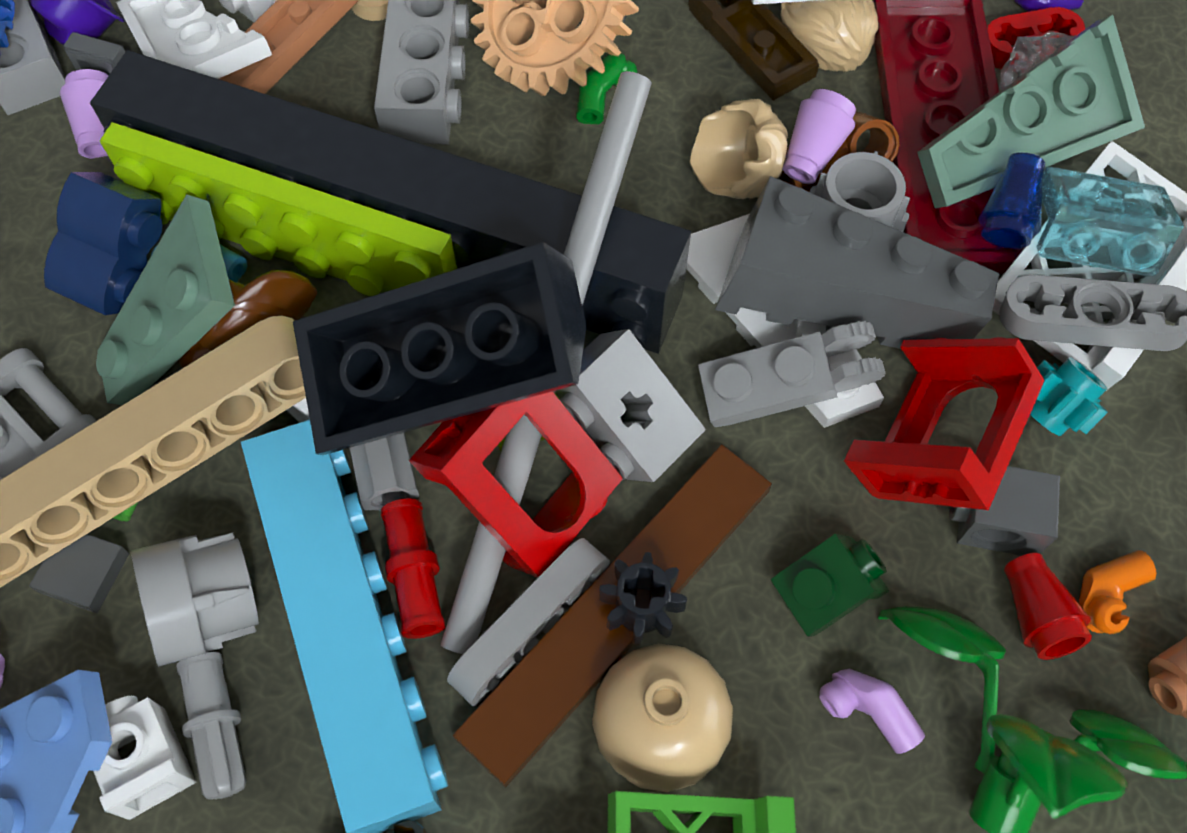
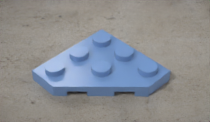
[0,670,112,833]

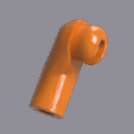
[1079,550,1157,635]

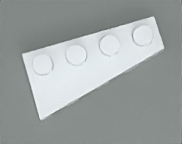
[686,214,884,428]

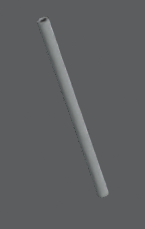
[440,71,652,654]

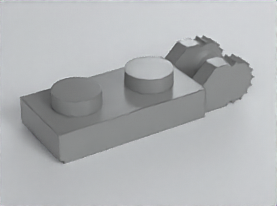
[698,321,886,427]

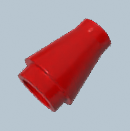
[1004,553,1092,660]

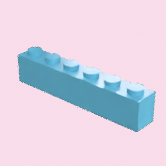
[241,420,448,833]

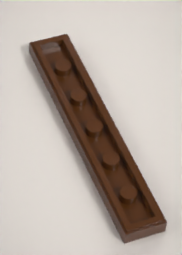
[453,444,772,788]

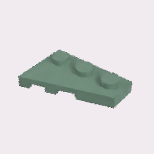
[96,194,235,405]

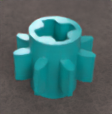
[1030,357,1108,436]

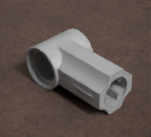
[350,433,419,511]

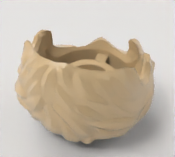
[781,0,879,72]
[689,99,788,199]

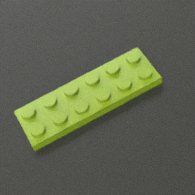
[99,122,457,296]

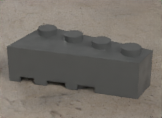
[715,176,999,349]

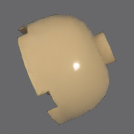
[592,644,733,792]

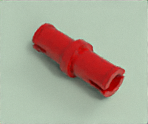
[381,498,445,639]

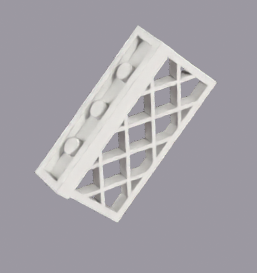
[993,141,1187,391]

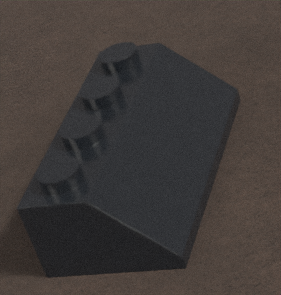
[293,242,586,455]

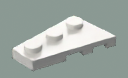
[116,0,272,79]

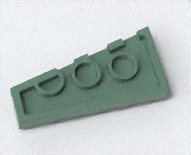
[917,15,1145,209]

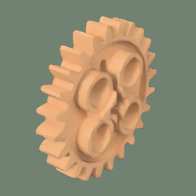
[471,0,639,96]

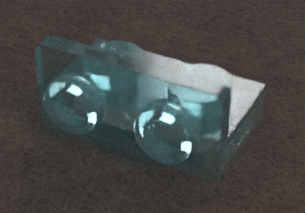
[1036,166,1184,276]

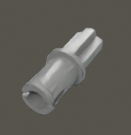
[176,652,247,799]

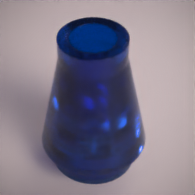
[979,152,1046,249]

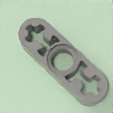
[999,275,1187,351]
[447,538,610,706]

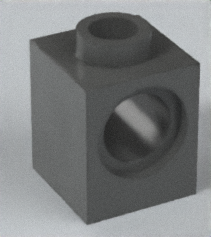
[949,466,1060,556]

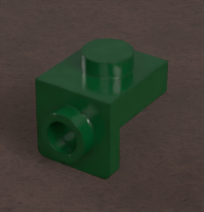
[770,534,889,637]

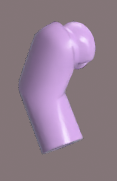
[820,669,925,754]

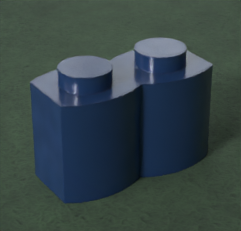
[44,172,162,316]

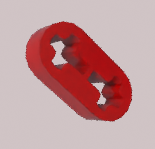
[987,7,1085,70]

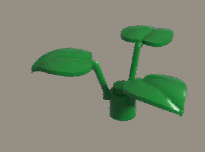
[878,606,1187,833]

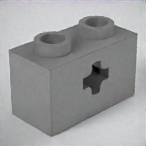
[555,329,706,482]

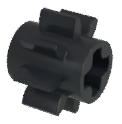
[599,552,687,645]

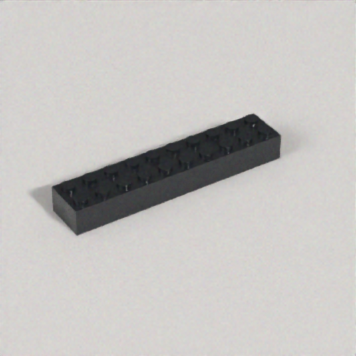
[90,50,691,354]

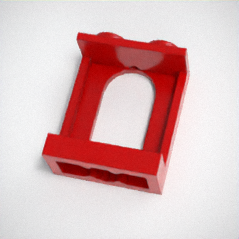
[844,337,1045,510]
[408,392,623,578]

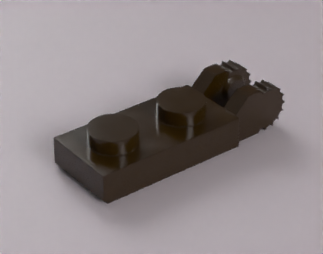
[688,0,819,101]

